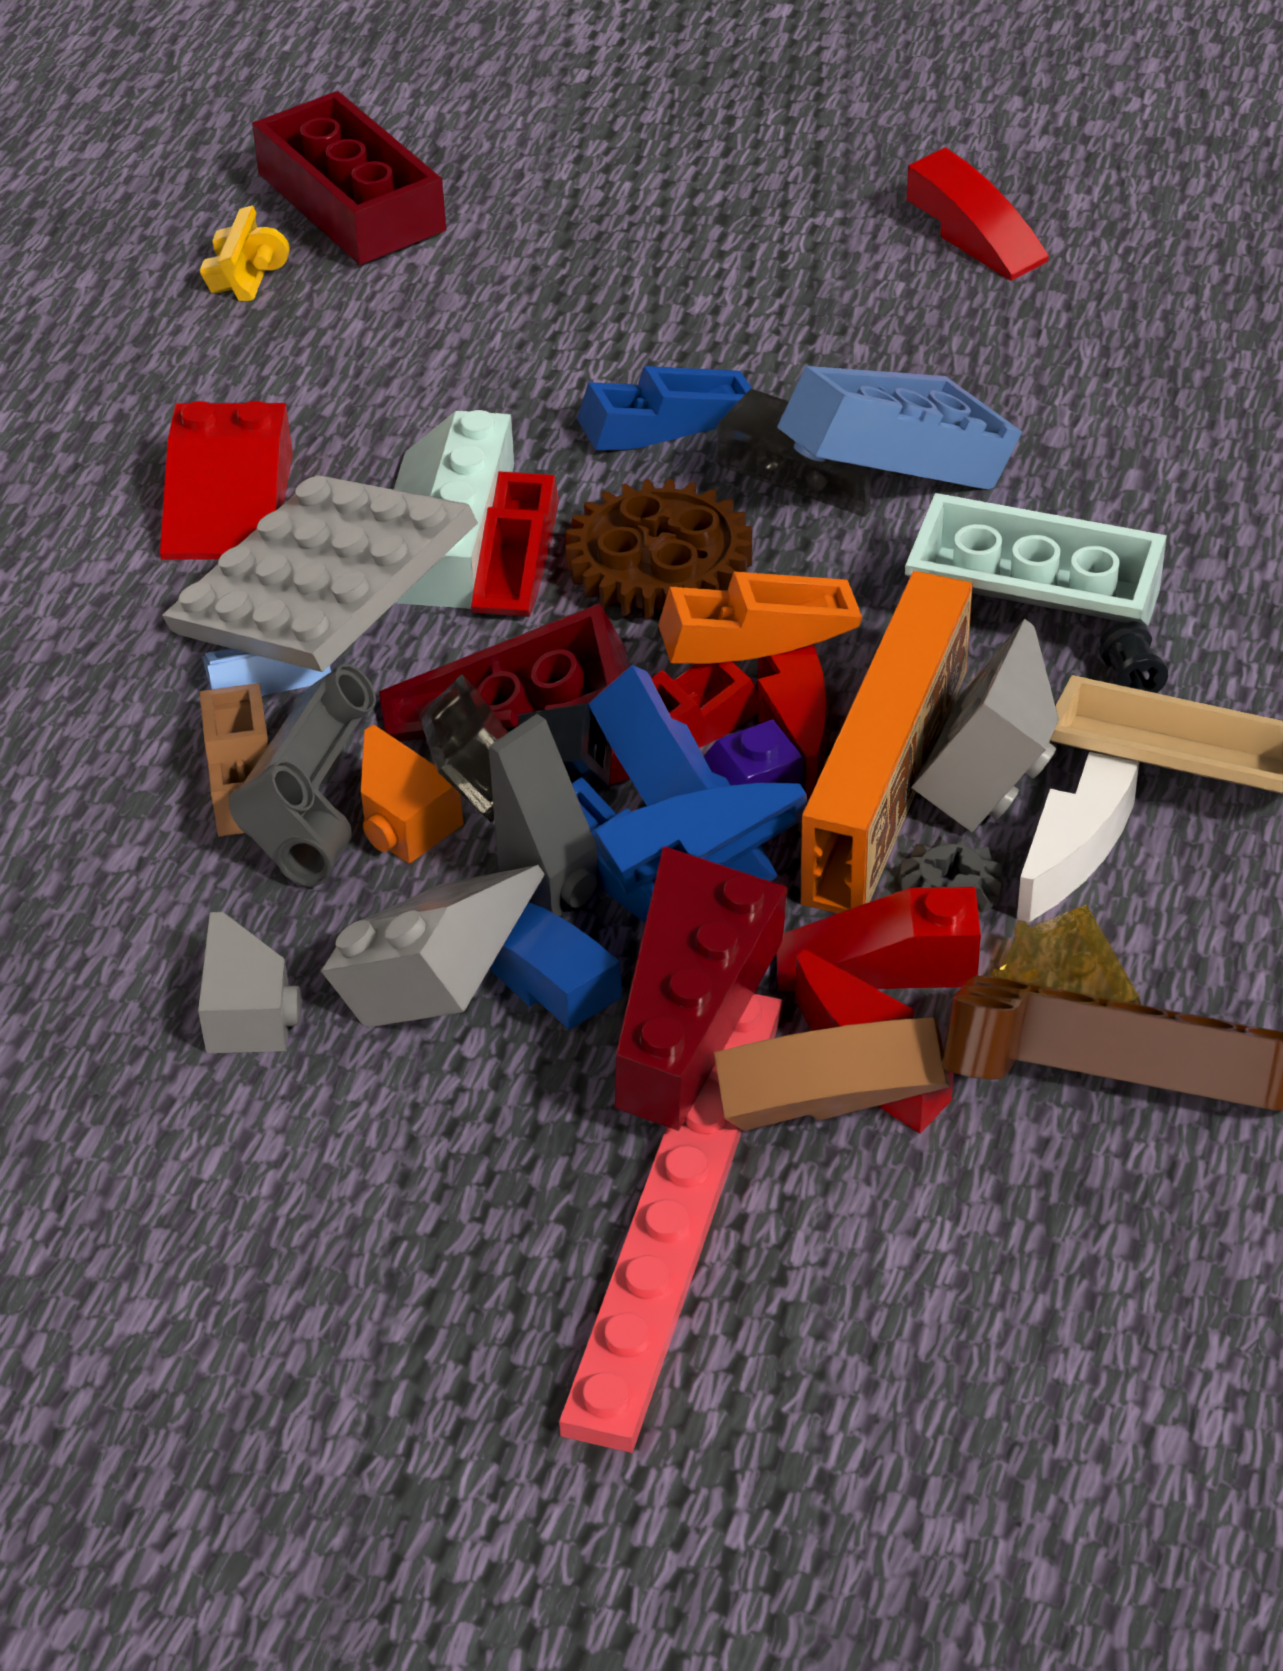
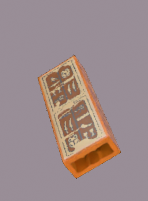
[801,570,973,913]

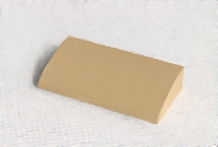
[1049,675,1283,794]

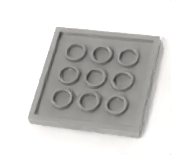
[162,475,478,672]

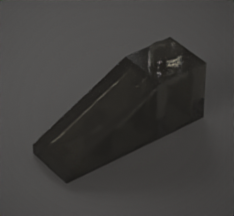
[718,389,872,517]
[419,674,509,823]

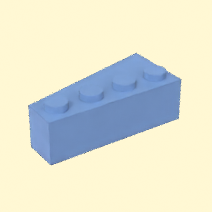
[777,366,1022,490]

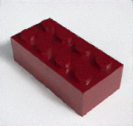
[252,91,447,265]

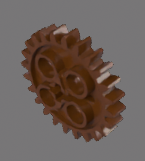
[565,479,752,620]

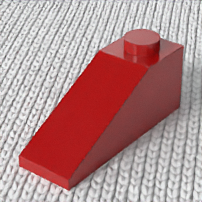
[776,887,981,991]

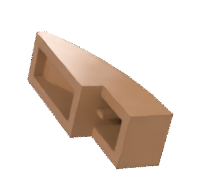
[200,683,269,837]
[714,1017,950,1131]

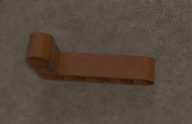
[942,976,1283,1111]

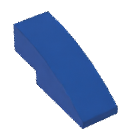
[577,366,761,450]
[595,783,807,895]
[490,902,622,1030]

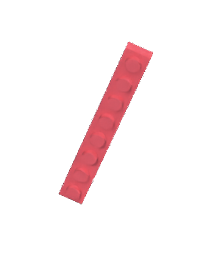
[559,994,782,1453]

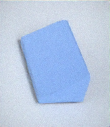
[202,648,331,696]

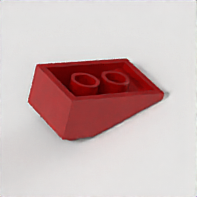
[160,401,293,560]

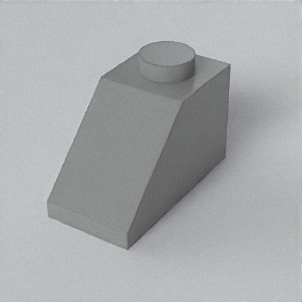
[198,912,302,1053]

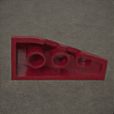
[379,603,630,741]

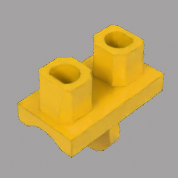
[200,205,290,301]

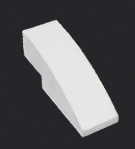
[1017,752,1139,922]

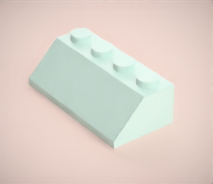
[394,410,514,609]
[905,493,1167,627]

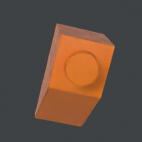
[361,724,464,864]

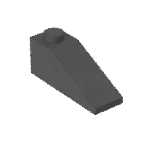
[488,714,599,916]

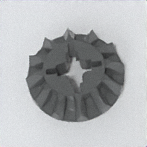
[899,836,1003,915]

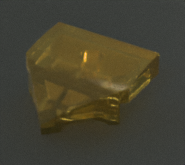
[991,904,1141,1004]

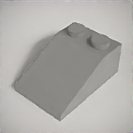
[911,619,1059,832]
[321,865,545,1027]

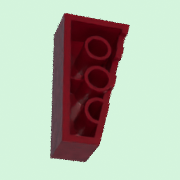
[615,846,787,1131]

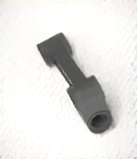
[229,664,376,887]

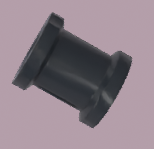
[1099,621,1168,693]

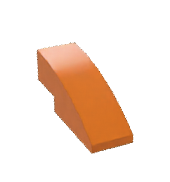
[658,571,862,664]

